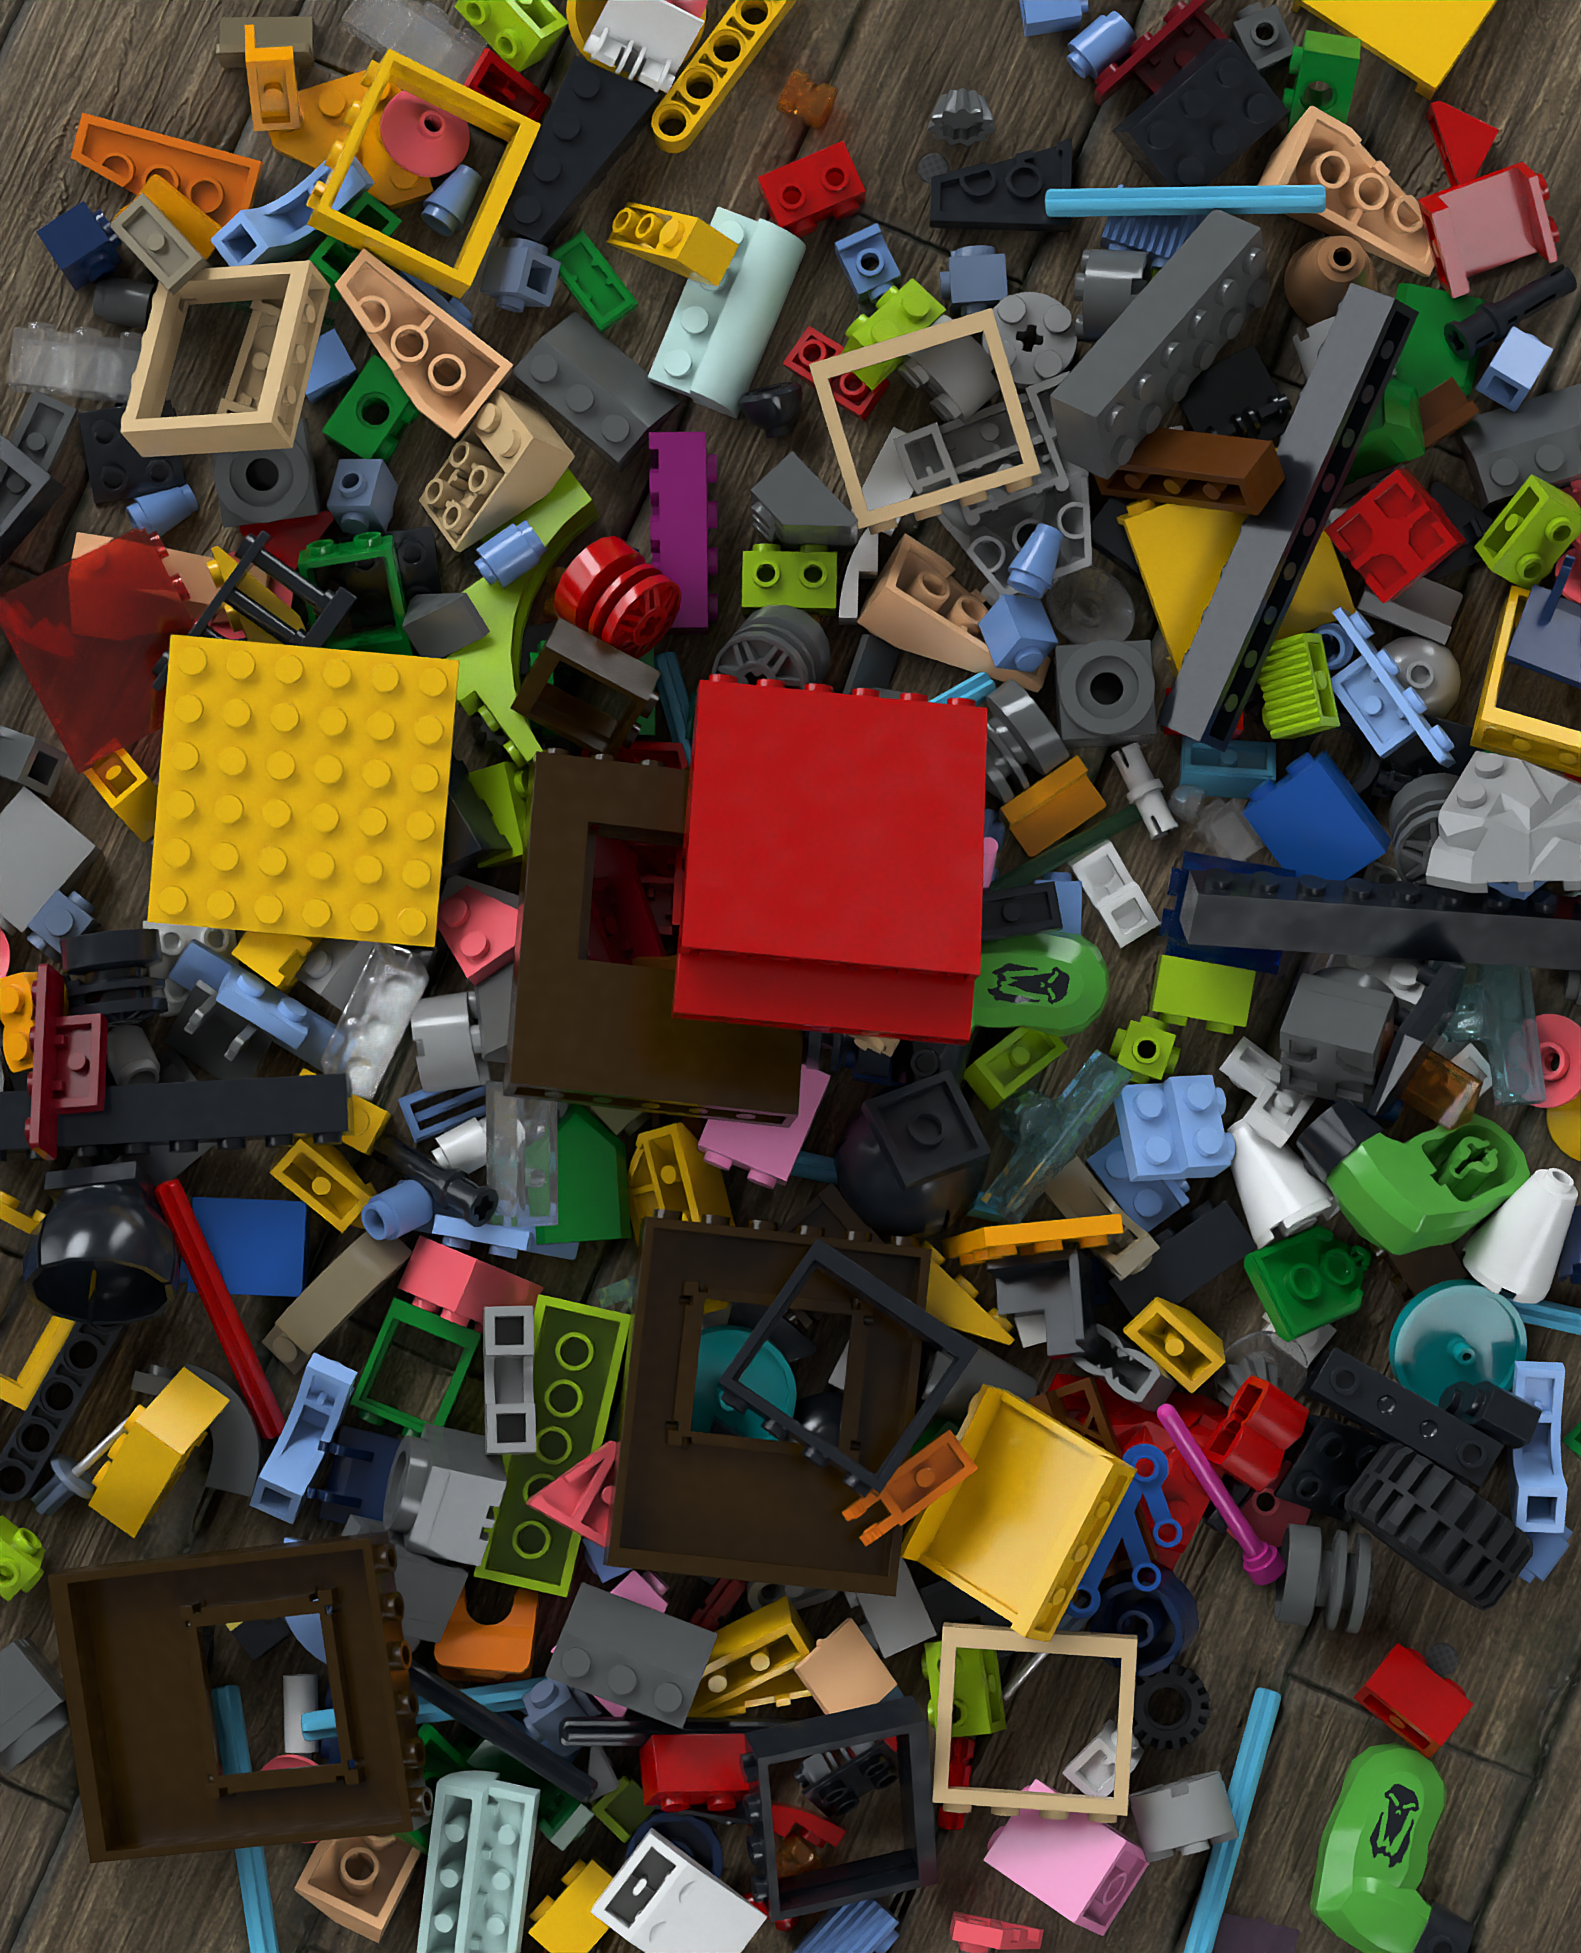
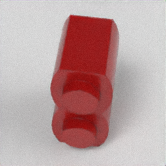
[1204,1375,1309,1492]

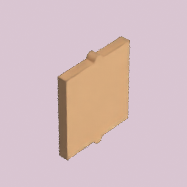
[793,1618,898,1715]

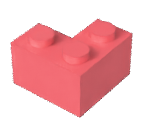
[398,1235,543,1334]

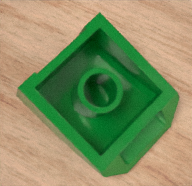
[1342,376,1425,487]

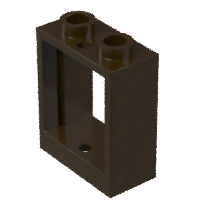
[510,618,661,756]

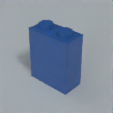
[1242,750,1392,881]
[180,1197,311,1298]

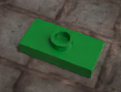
[547,229,639,334]

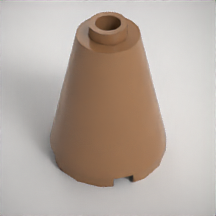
[1284,236,1377,326]

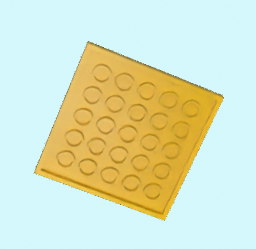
[147,635,460,947]

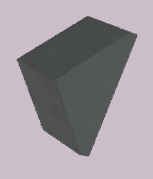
[402,593,490,658]

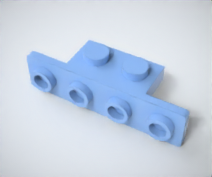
[1331,607,1456,768]
[169,939,352,1073]
[397,1180,579,1260]

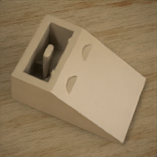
[419,389,575,552]

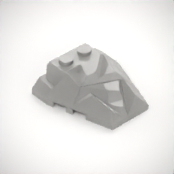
[893,371,1092,595]
[1426,751,1581,893]

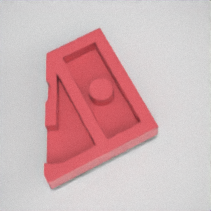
[437,885,518,986]
[526,1441,616,1549]
[949,1911,1044,1953]

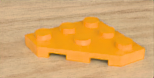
[268,70,434,210]
[942,1214,1124,1266]

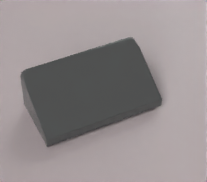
[587,1746,619,1802]

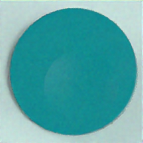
[1389,1279,1527,1406]
[677,1325,797,1441]

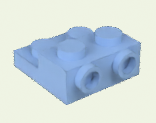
[1112,1075,1235,1182]

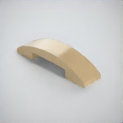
[216,263,284,414]

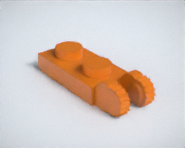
[842,1429,978,1546]

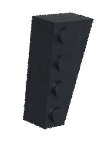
[497,56,661,248]

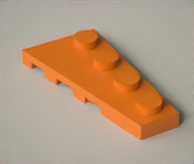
[70,112,264,228]

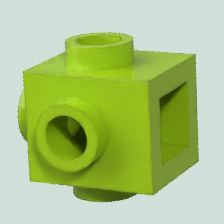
[1109,1015,1181,1084]
[0,1515,46,1602]

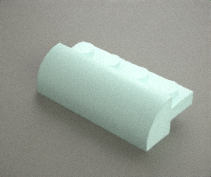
[648,207,806,419]
[417,1770,541,1953]

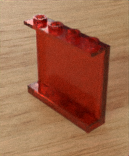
[0,524,200,774]

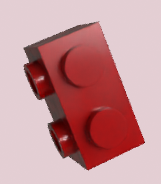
[757,141,866,238]
[1353,1643,1474,1759]
[639,1734,749,1812]

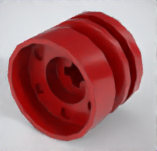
[554,536,682,659]

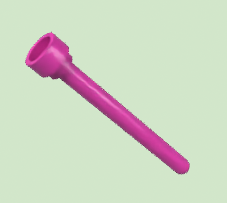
[1157,1404,1286,1585]

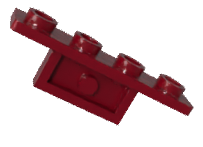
[1093,0,1230,106]
[588,829,667,965]
[25,963,108,1160]

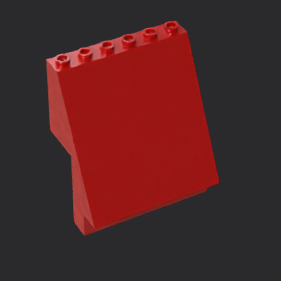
[671,674,987,1046]

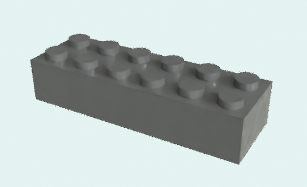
[1050,208,1270,480]

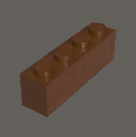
[1093,427,1286,515]

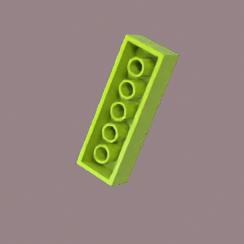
[473,1294,630,1598]

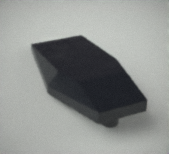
[1367,961,1468,1116]

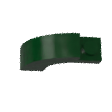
[452,1727,595,1851]

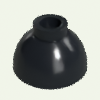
[738,381,803,438]

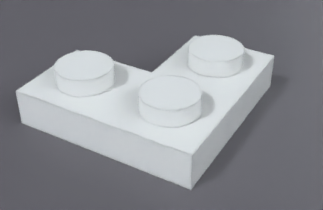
[1219,1036,1316,1148]

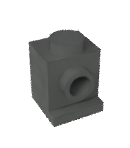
[1230,2,1297,78]

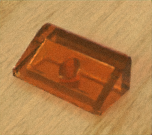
[1400,1050,1483,1130]

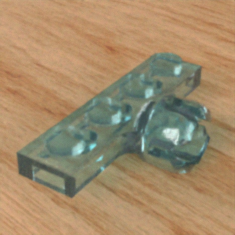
[1441,964,1546,1106]
[980,1049,1133,1224]

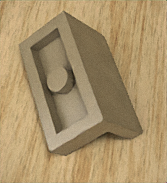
[216,16,314,68]
[110,193,214,295]

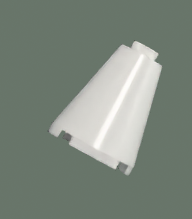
[1226,1119,1340,1250]
[1462,1168,1578,1304]

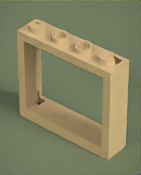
[120,260,331,457]
[809,308,1041,535]
[932,1622,1138,1823]

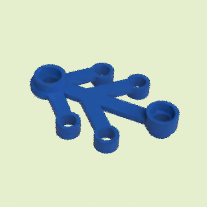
[1065,1444,1182,1619]

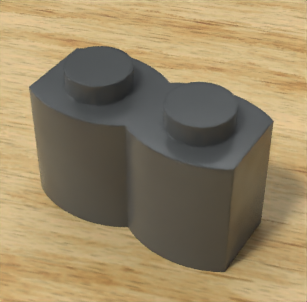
[1072,1324,1177,1412]

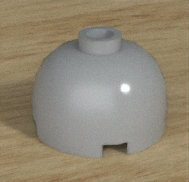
[1379,635,1461,719]

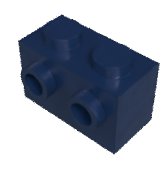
[36,201,122,291]

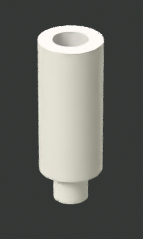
[283,1674,319,1760]

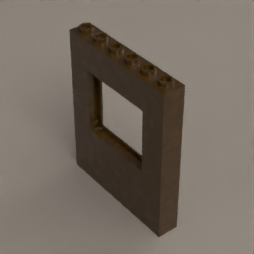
[503,748,804,1128]
[603,1209,932,1597]
[48,1531,433,1863]

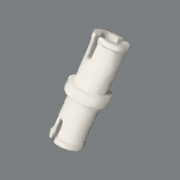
[1111,742,1179,840]

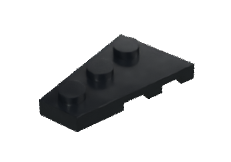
[930,138,1072,232]

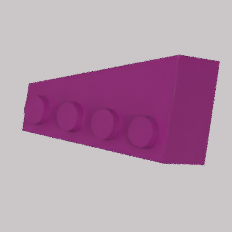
[649,432,718,635]

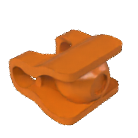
[434,1584,539,1684]

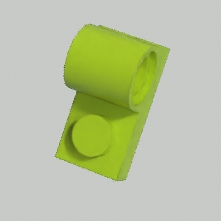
[963,1027,1068,1111]

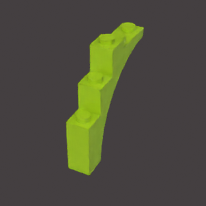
[444,467,600,768]

